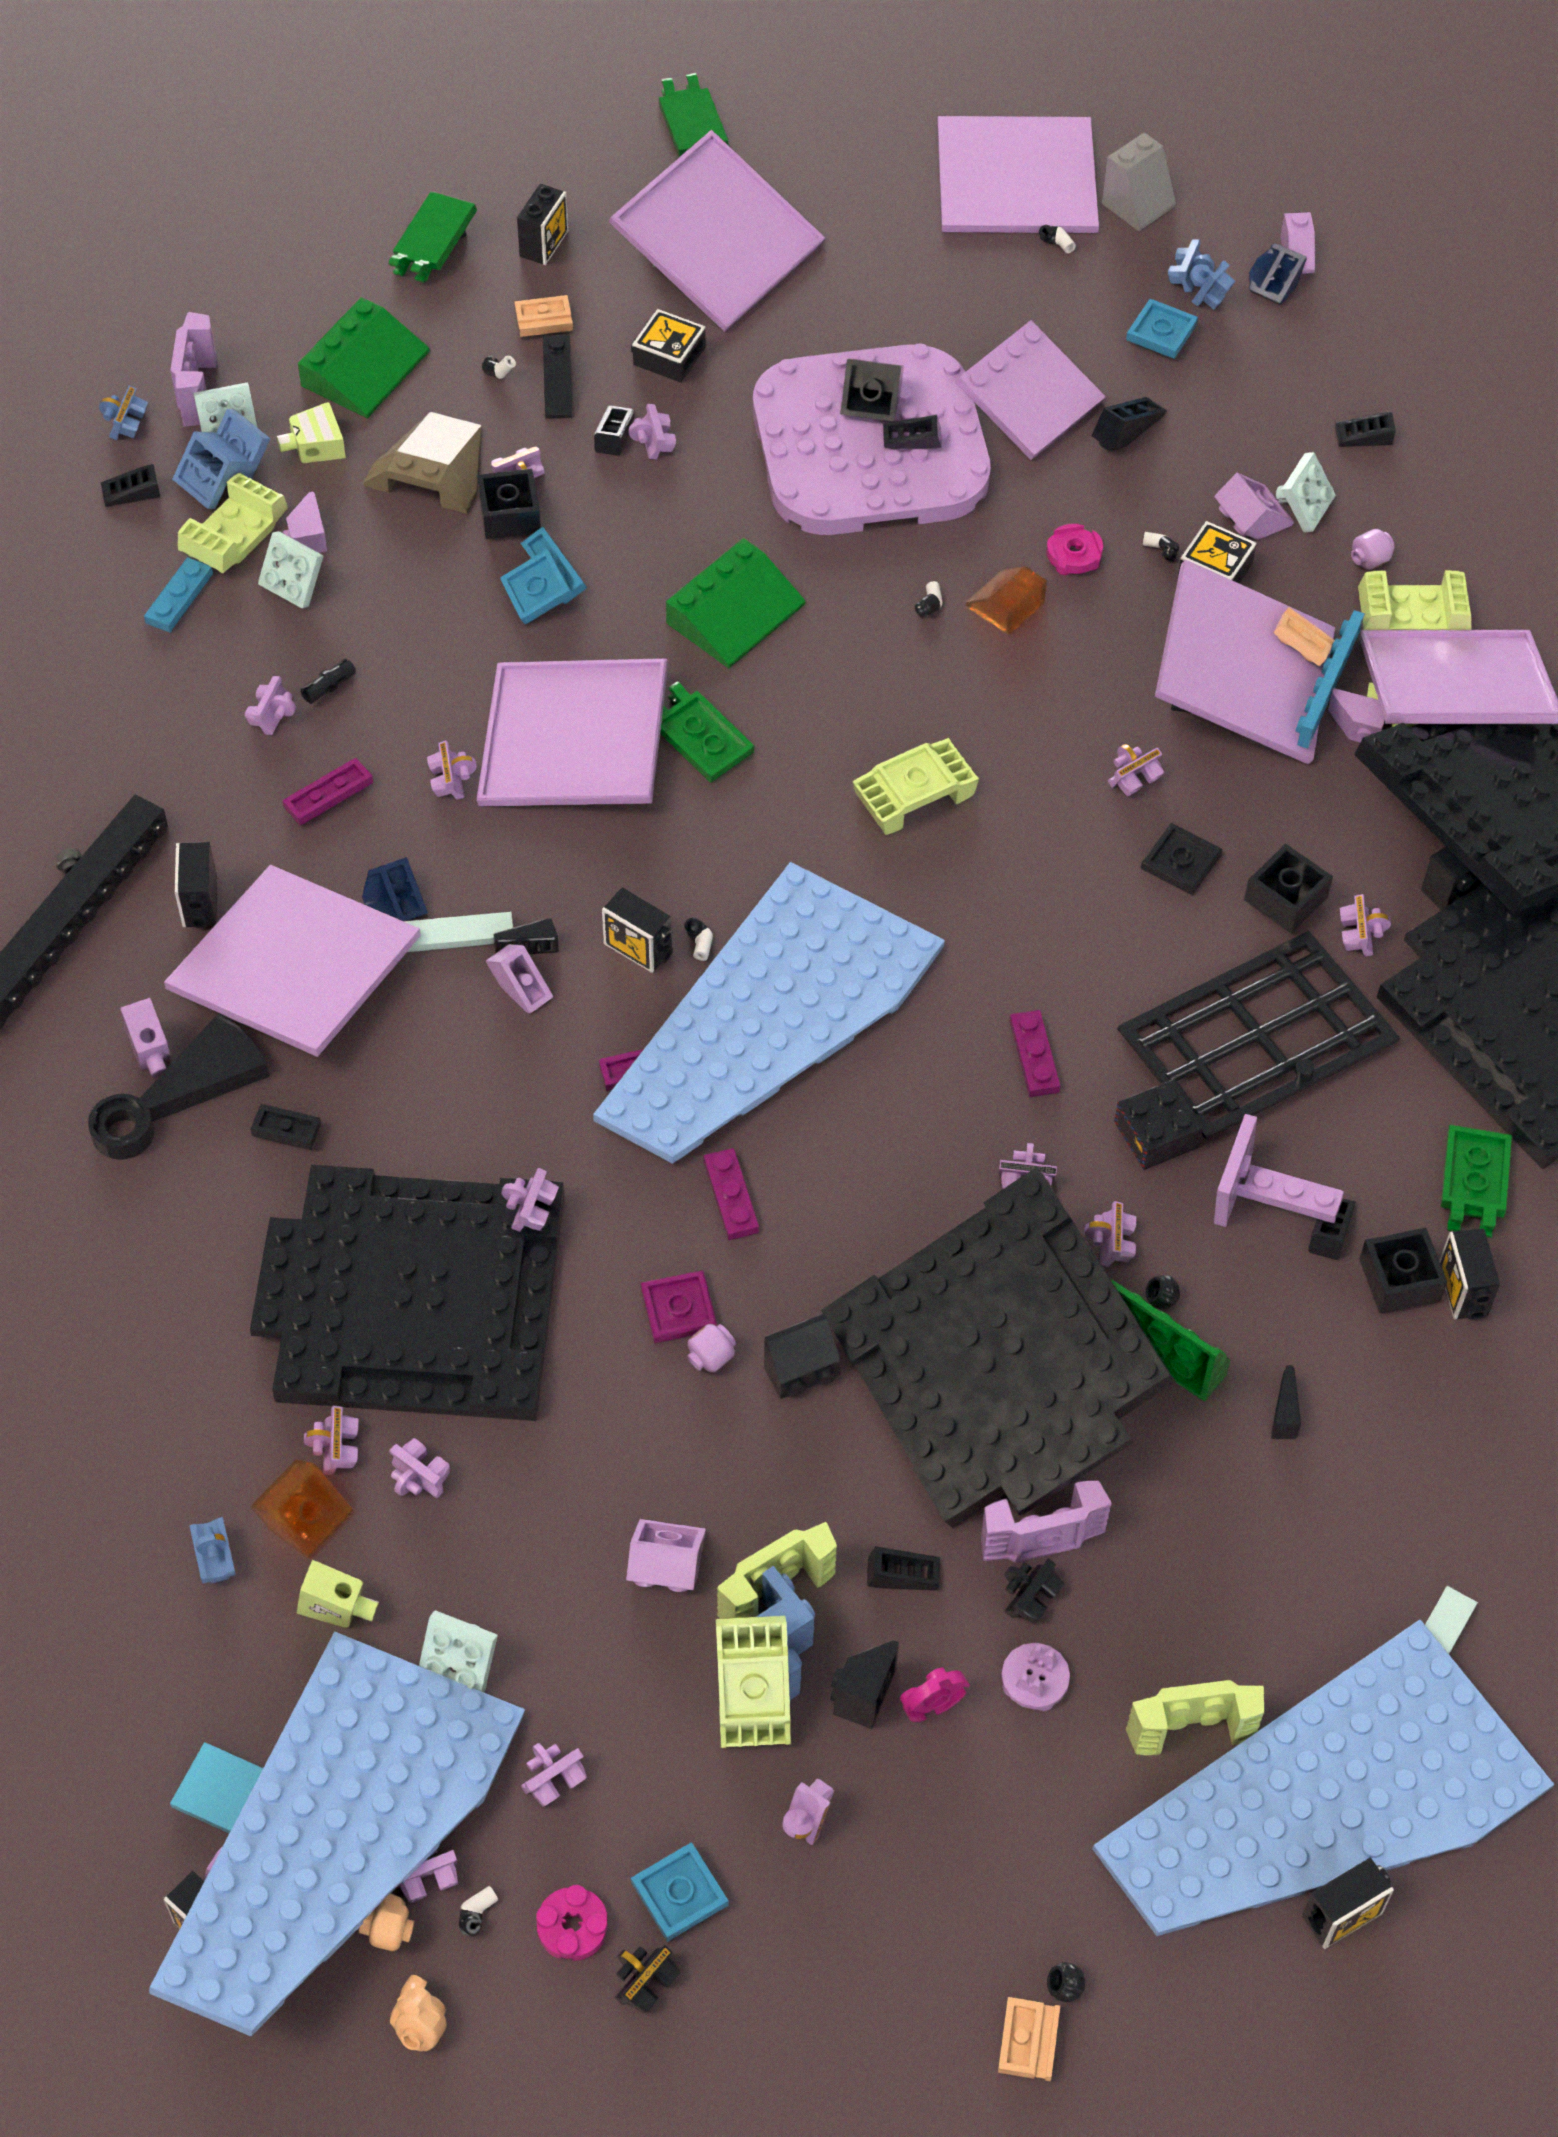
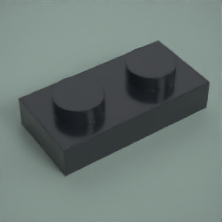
[250,1104,321,1150]

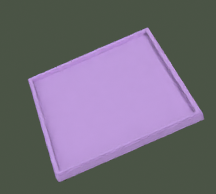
[937,116,1099,233]
[609,130,826,332]
[1155,559,1335,765]
[1359,630,1558,724]
[477,659,668,806]
[164,865,421,1057]

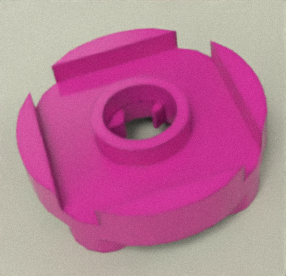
[1046,524,1103,575]
[900,1667,970,1722]
[536,1885,608,1961]

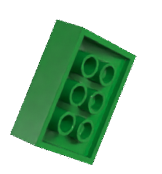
[298,297,430,418]
[666,538,805,669]
[1111,1279,1231,1402]

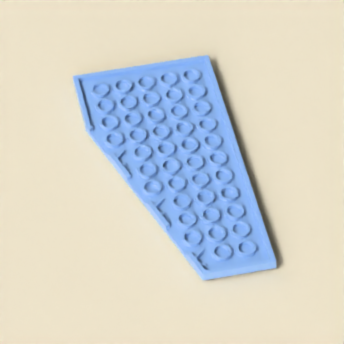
[593,862,945,1164]
[1092,1620,1554,1936]
[149,1632,525,2036]

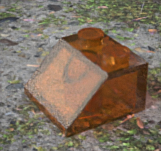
[965,566,1047,635]
[251,1459,353,1558]

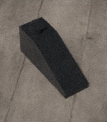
[543,335,572,419]
[1091,397,1167,450]

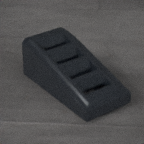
[594,406,635,456]
[1335,412,1396,447]
[883,414,942,449]
[101,464,160,507]
[493,918,559,954]
[1308,1198,1356,1260]
[1271,1365,1301,1439]
[867,1546,940,1590]

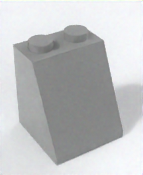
[1102,132,1176,231]

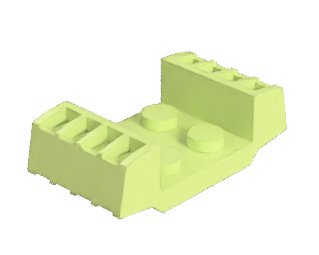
[178,473,288,573]
[1358,570,1472,630]
[853,738,979,835]
[717,1522,837,1619]
[716,1616,791,1748]
[1126,1680,1264,1755]

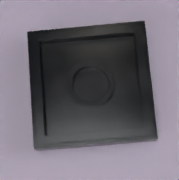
[1141,823,1223,895]

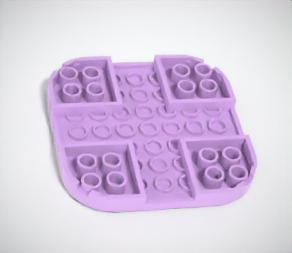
[753,343,991,535]

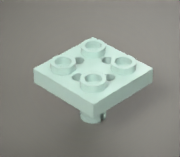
[193,382,257,433]
[1276,452,1336,532]
[258,531,323,609]
[419,1610,498,1692]

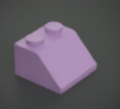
[1214,472,1295,540]
[626,1519,706,1592]

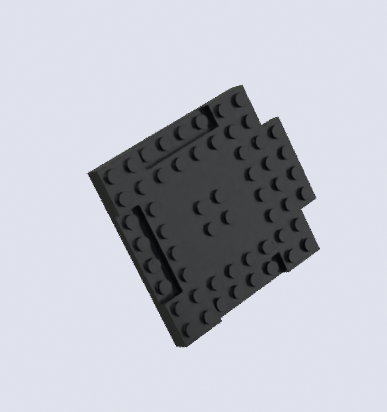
[1354,723,1558,914]
[1376,883,1558,1170]
[250,1164,564,1421]
[821,1167,1176,1528]

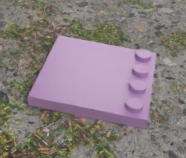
[956,320,1106,460]

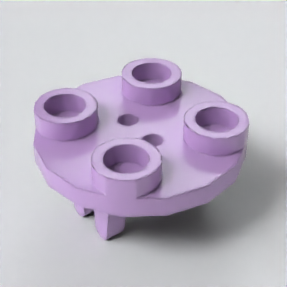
[1001,1643,1070,1711]

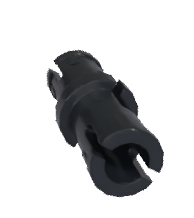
[300,658,356,704]

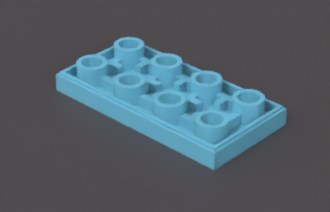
[170,1742,263,1833]

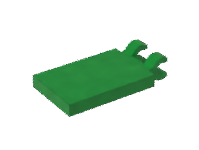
[659,73,728,157]
[388,191,477,283]
[660,682,755,783]
[1440,1125,1512,1238]

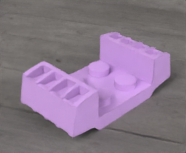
[170,312,217,427]
[981,1481,1112,1563]

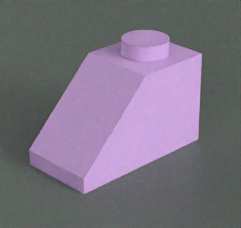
[1280,212,1315,274]
[283,492,327,553]
[1328,688,1385,743]
[486,944,553,1014]

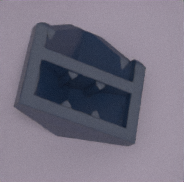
[1249,243,1307,305]
[362,857,428,922]

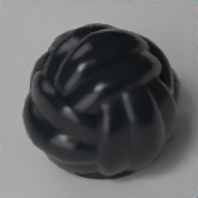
[1146,1275,1180,1309]
[1047,1962,1085,2002]

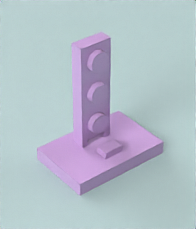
[1214,1114,1344,1227]

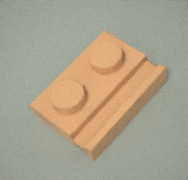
[515,295,573,337]
[1274,607,1335,666]
[998,1997,1060,2081]

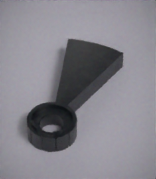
[88,1013,270,1160]

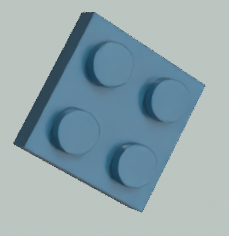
[1126,299,1198,359]
[500,549,573,625]
[631,1842,729,1942]

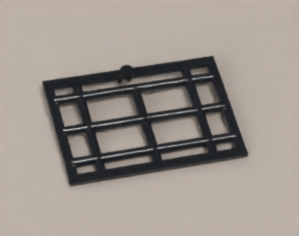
[1117,931,1400,1140]

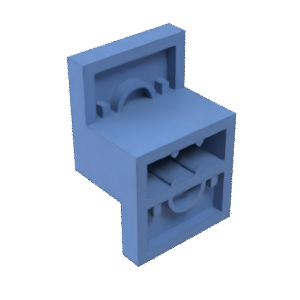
[172,409,271,509]
[757,1566,815,1700]

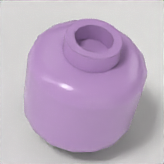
[1351,529,1395,570]
[687,1324,736,1372]

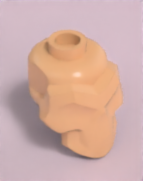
[359,1893,415,1951]
[390,1975,447,2051]

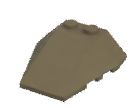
[363,412,481,514]

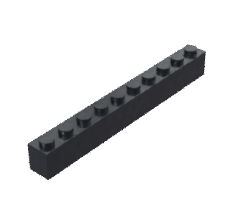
[0,794,168,1030]

